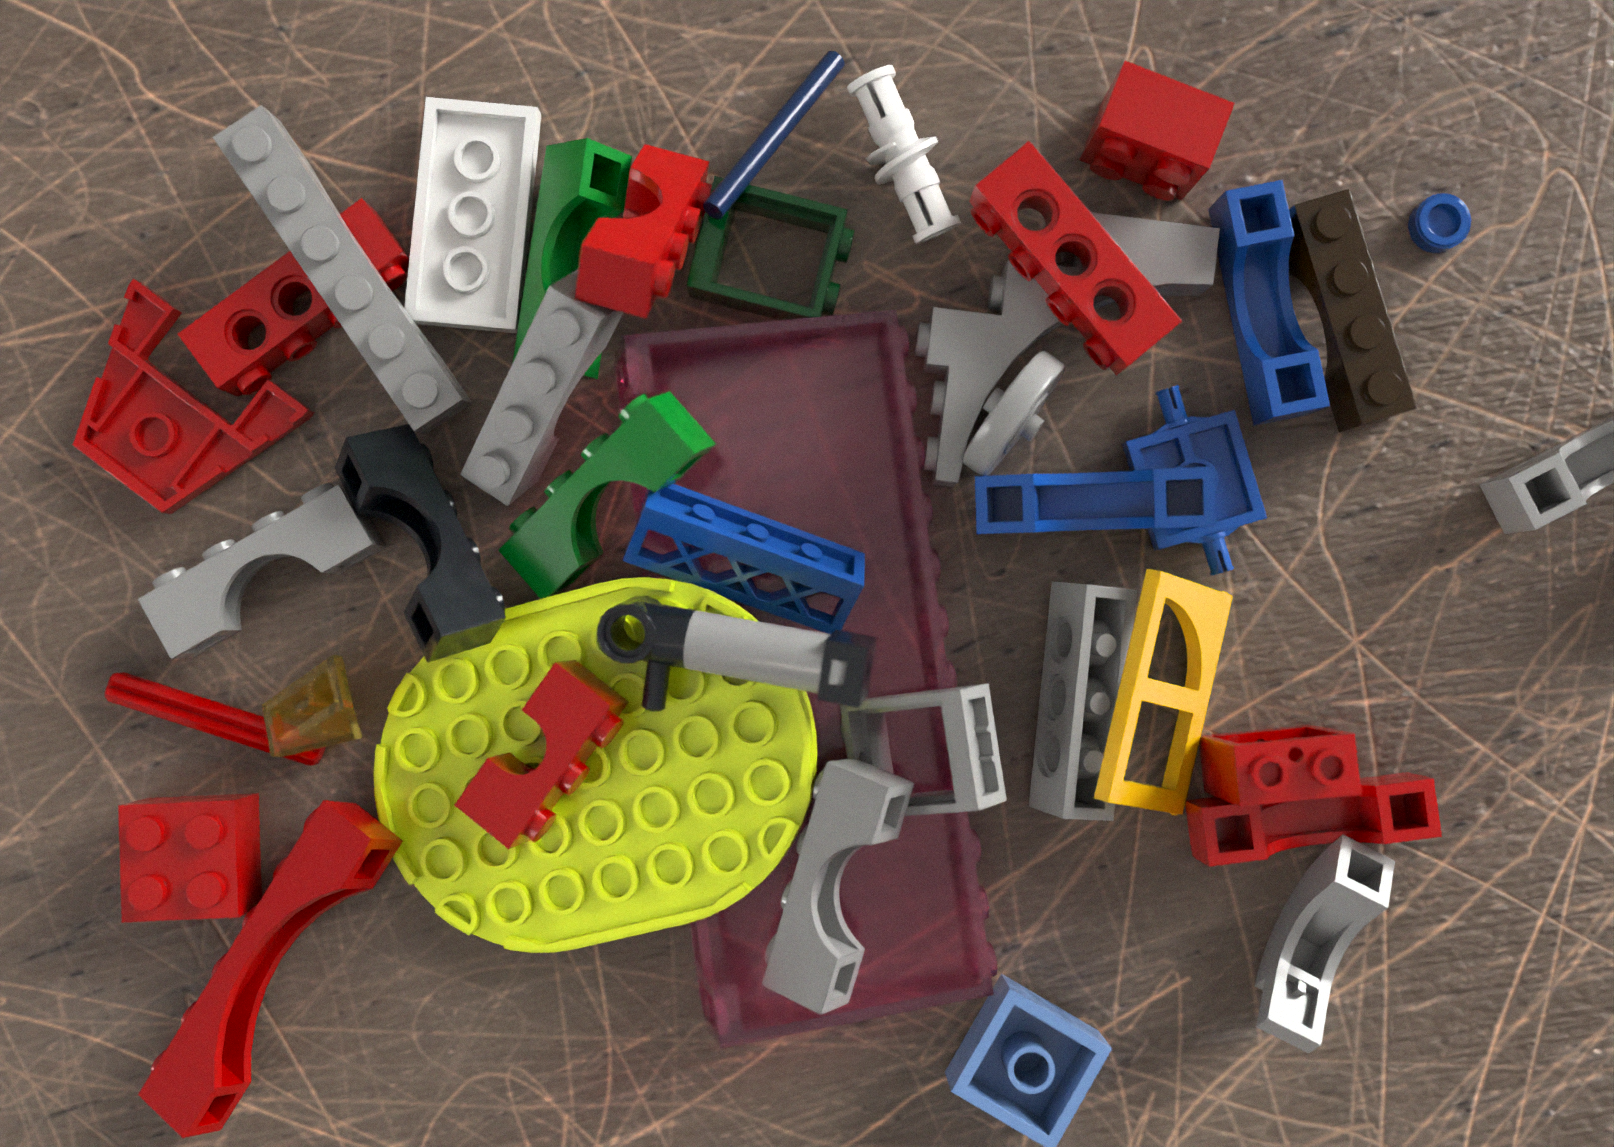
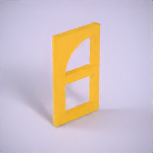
[1094,569,1233,816]

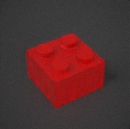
[1079,61,1235,201]
[118,793,262,923]

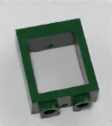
[686,176,855,330]

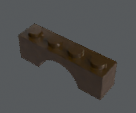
[1289,189,1417,433]

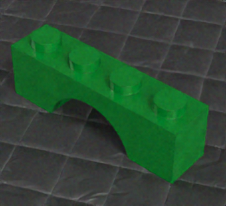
[512,138,632,380]
[498,391,716,599]

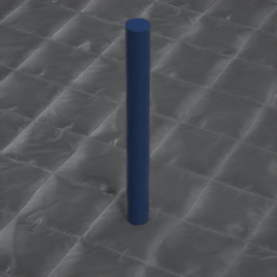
[703,51,845,220]

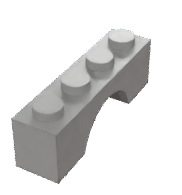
[460,270,623,506]
[1479,416,1614,534]
[138,483,387,659]
[762,758,914,1015]

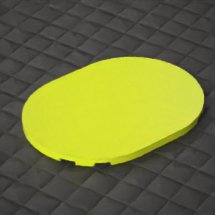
[373,577,817,953]

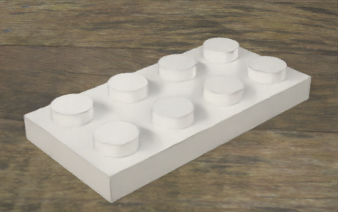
[404,97,541,333]

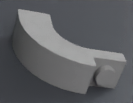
[1254,835,1395,1053]

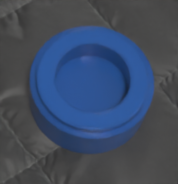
[1408,193,1471,253]

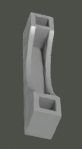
[213,105,473,434]

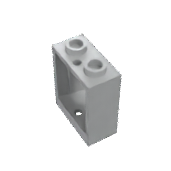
[840,683,1007,816]

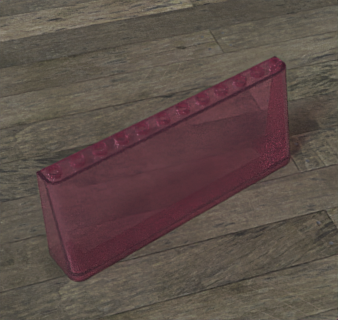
[615,309,997,1048]

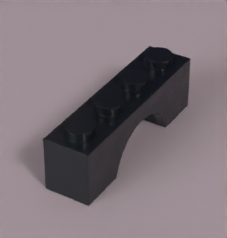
[335,424,506,663]

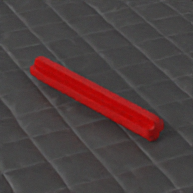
[104,672,327,766]

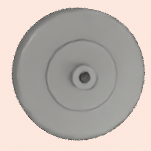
[962,350,1065,476]

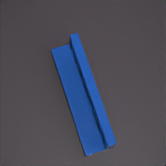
[623,484,865,635]

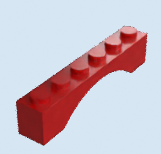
[138,800,403,1138]

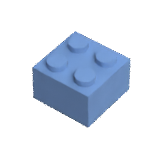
[945,973,1112,1147]

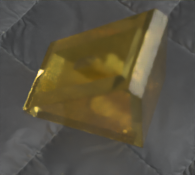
[261,654,363,757]

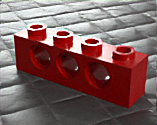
[969,141,1182,376]
[177,198,410,397]

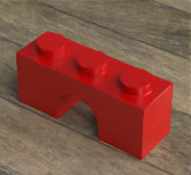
[455,660,629,849]

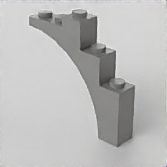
[914,212,1220,488]

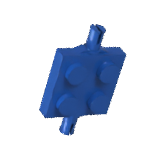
[1122,385,1267,576]

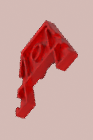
[72,278,315,514]

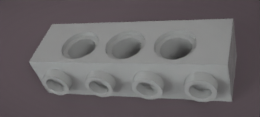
[1029,582,1137,821]

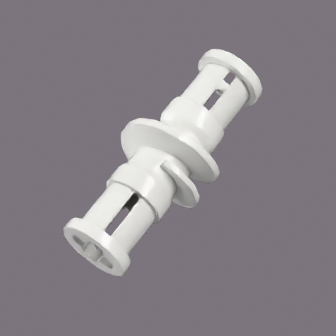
[847,65,961,244]

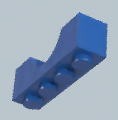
[1208,180,1330,426]
[975,466,1216,534]

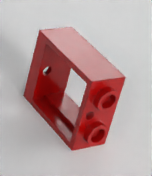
[1199,725,1362,807]

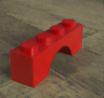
[575,144,712,318]
[1185,772,1442,867]

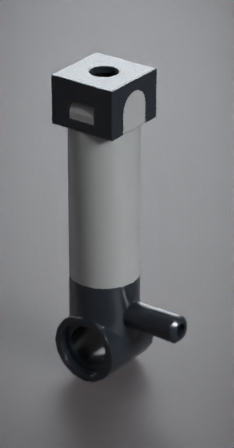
[597,596,877,712]

